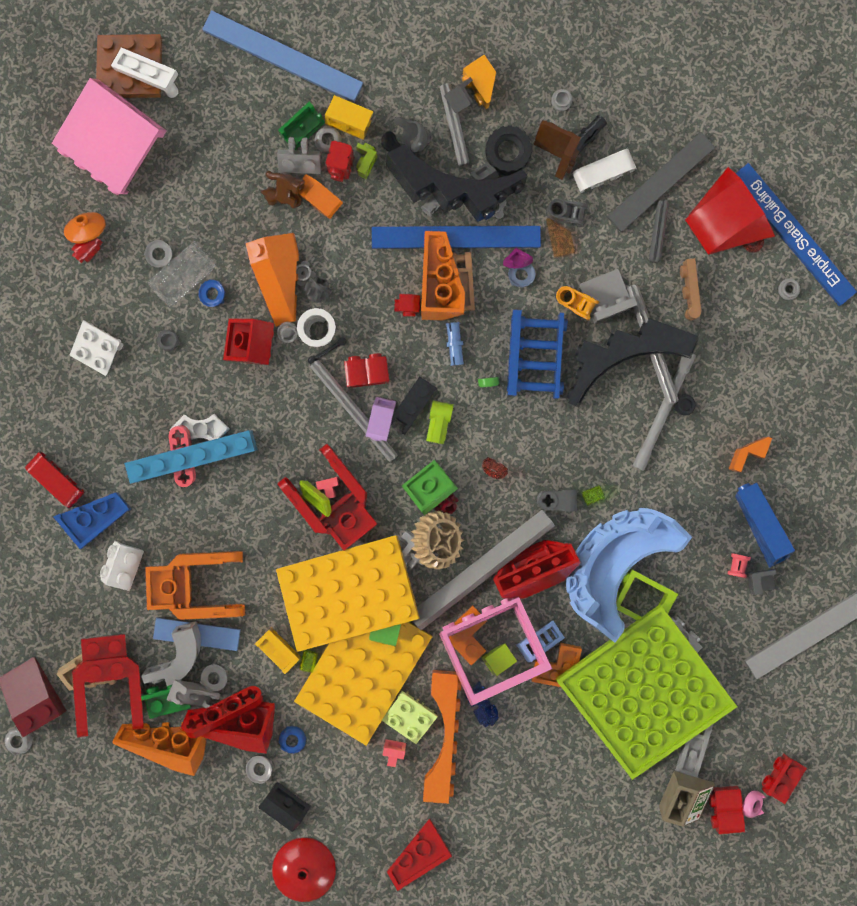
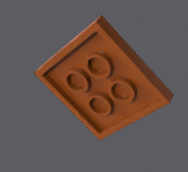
[96,34,162,98]

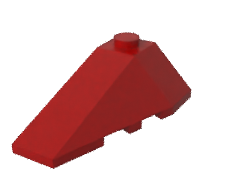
[181,702,275,754]

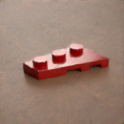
[387,818,452,891]

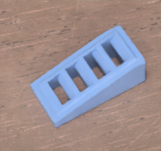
[517,620,565,662]

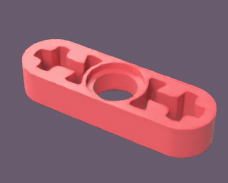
[169,425,196,487]

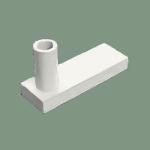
[111,48,178,98]

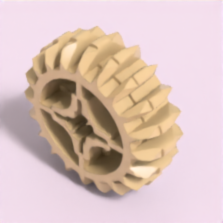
[410,511,465,569]

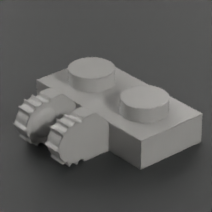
[277,137,321,174]

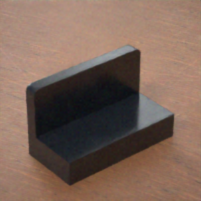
[259,782,311,832]

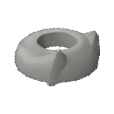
[315,125,342,154]
[144,240,172,268]
[199,664,227,692]
[5,727,33,756]
[246,755,273,784]

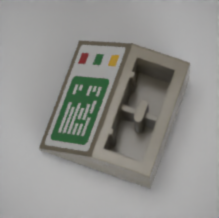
[659,771,715,827]

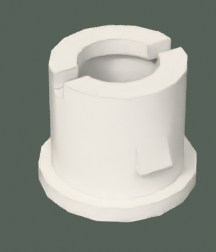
[297,308,336,347]

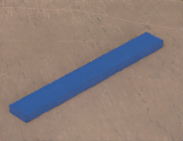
[372,226,541,249]

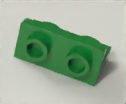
[141,684,192,719]

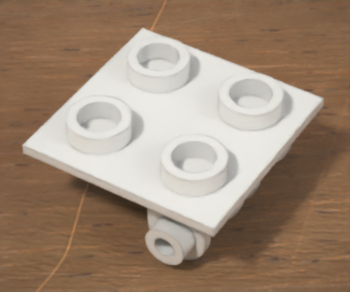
[70,320,123,376]

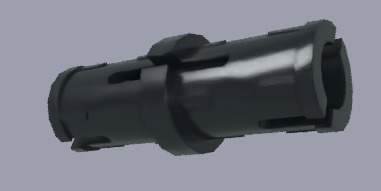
[577,115,607,155]

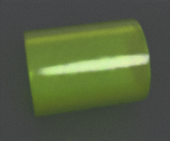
[581,485,605,506]
[299,650,318,673]

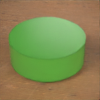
[478,377,500,387]

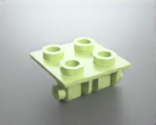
[382,691,438,744]

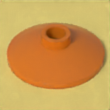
[64,212,106,243]

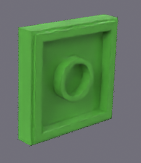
[402,459,458,515]

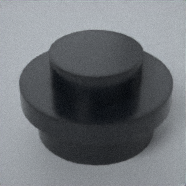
[674,394,696,416]

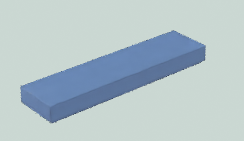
[153,617,241,651]

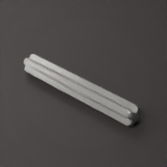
[440,83,469,166]

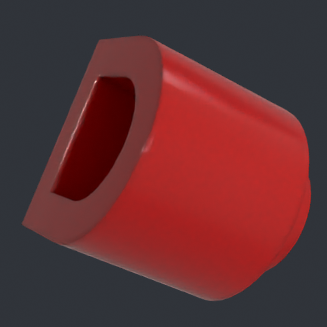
[394,294,420,317]

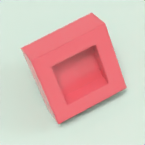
[316,477,340,498]
[383,739,406,767]

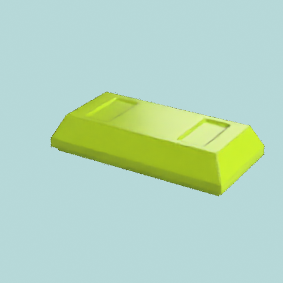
[299,480,332,517]

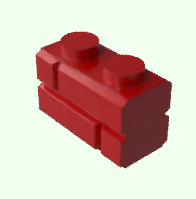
[325,140,355,182]

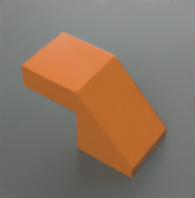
[297,174,343,219]
[729,437,772,472]

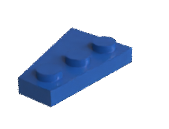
[53,492,131,549]

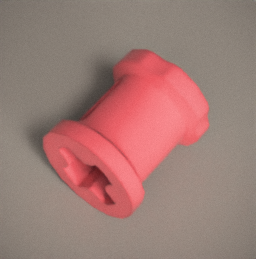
[727,553,751,578]

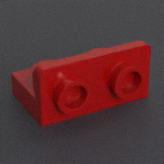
[762,753,807,804]

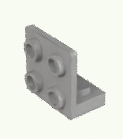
[579,269,637,324]

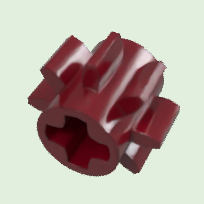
[433,493,459,515]

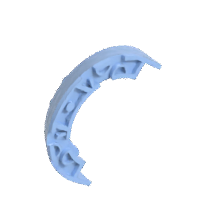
[566,508,692,643]

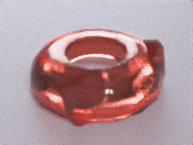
[482,457,508,479]

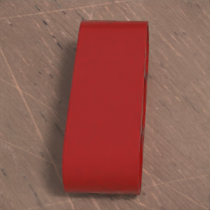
[25,451,85,508]

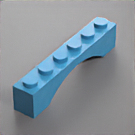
[124,430,257,484]

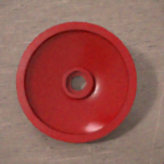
[272,837,336,902]

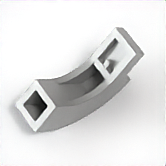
[142,621,201,686]

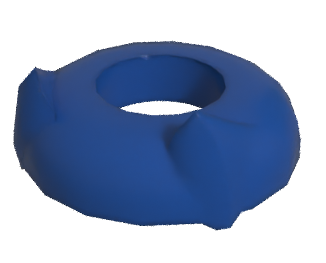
[199,280,225,307]
[279,726,306,754]

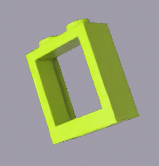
[616,569,678,620]

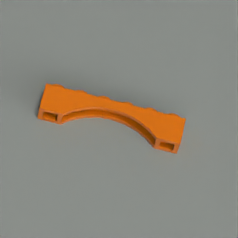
[423,670,462,804]

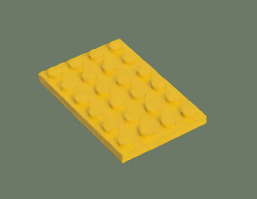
[276,535,420,652]
[294,622,432,746]

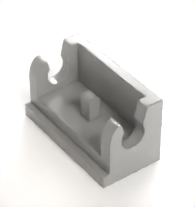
[167,680,221,708]

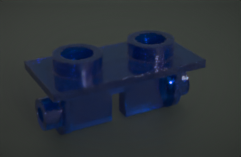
[464,681,499,727]

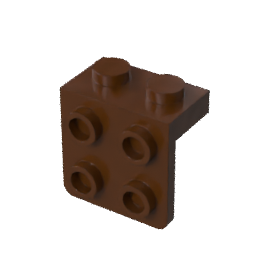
[534,120,581,180]

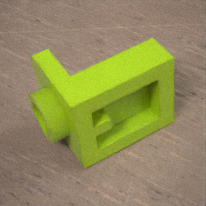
[356,143,378,179]

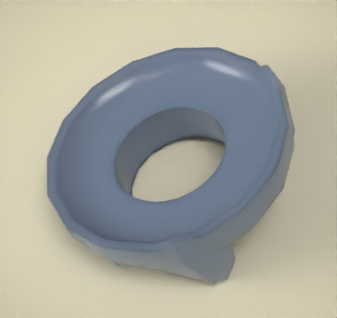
[508,264,536,288]

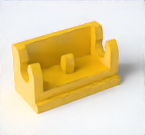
[325,95,373,140]
[255,627,301,674]

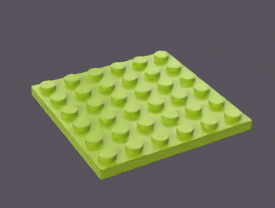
[556,604,737,780]

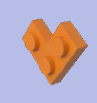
[449,605,487,665]
[531,643,582,687]

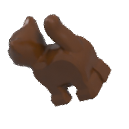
[261,171,305,208]

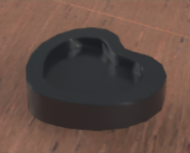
[381,131,400,152]

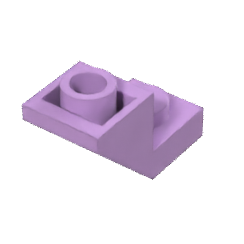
[366,397,396,441]

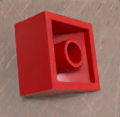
[223,319,274,365]

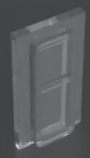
[147,241,217,308]

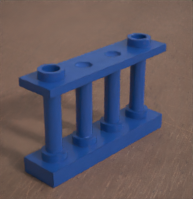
[507,310,568,399]

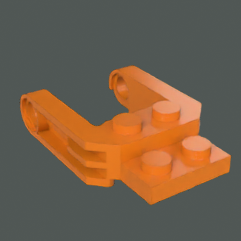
[145,551,245,620]

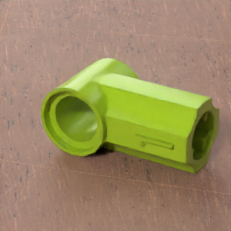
[426,400,454,444]

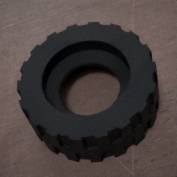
[485,125,532,175]

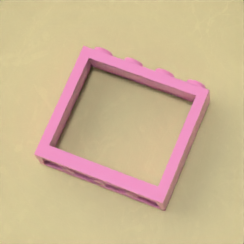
[439,597,552,706]

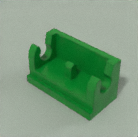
[278,101,325,150]

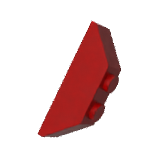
[493,540,580,599]

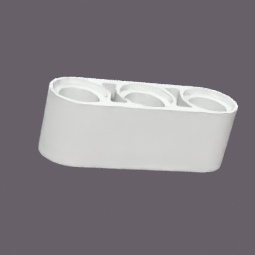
[572,149,637,193]

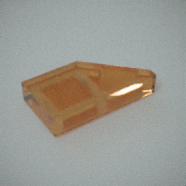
[546,218,575,258]

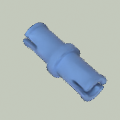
[446,322,464,366]

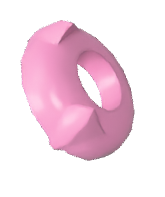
[743,791,766,818]

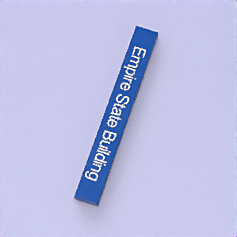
[736,163,857,306]

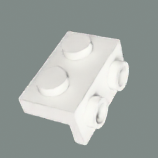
[100,541,144,591]

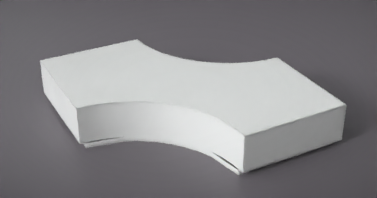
[170,414,230,444]

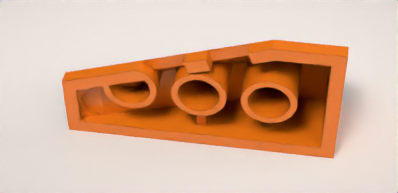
[421,231,465,321]
[246,233,299,327]
[112,722,207,776]

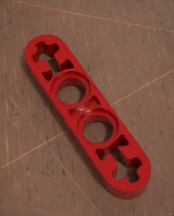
[183,686,263,738]

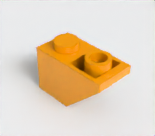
[462,55,496,109]

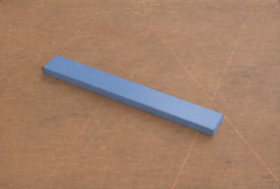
[202,10,363,103]

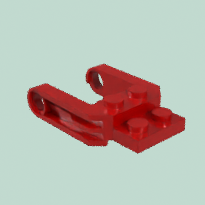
[277,444,378,551]
[72,634,144,738]

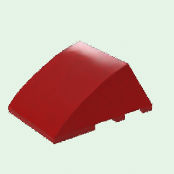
[685,167,775,255]

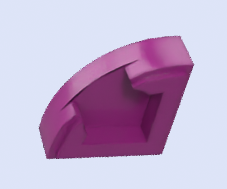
[503,248,533,269]

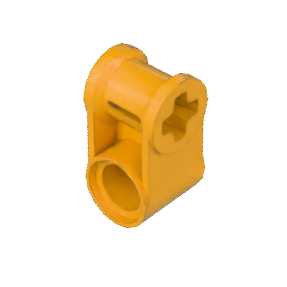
[556,286,600,320]

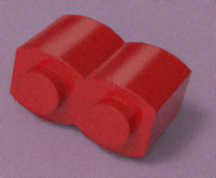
[344,353,389,388]
[709,786,745,834]

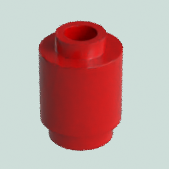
[71,238,103,263]

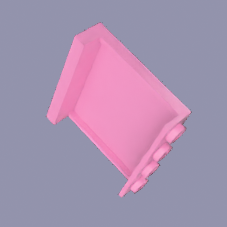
[52,78,167,195]

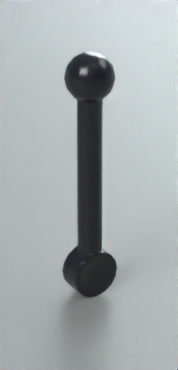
[308,337,346,364]

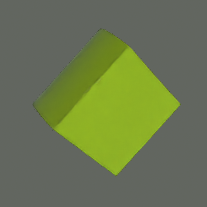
[481,644,517,676]

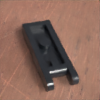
[391,376,437,435]

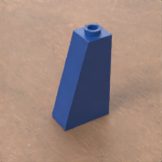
[735,483,795,568]

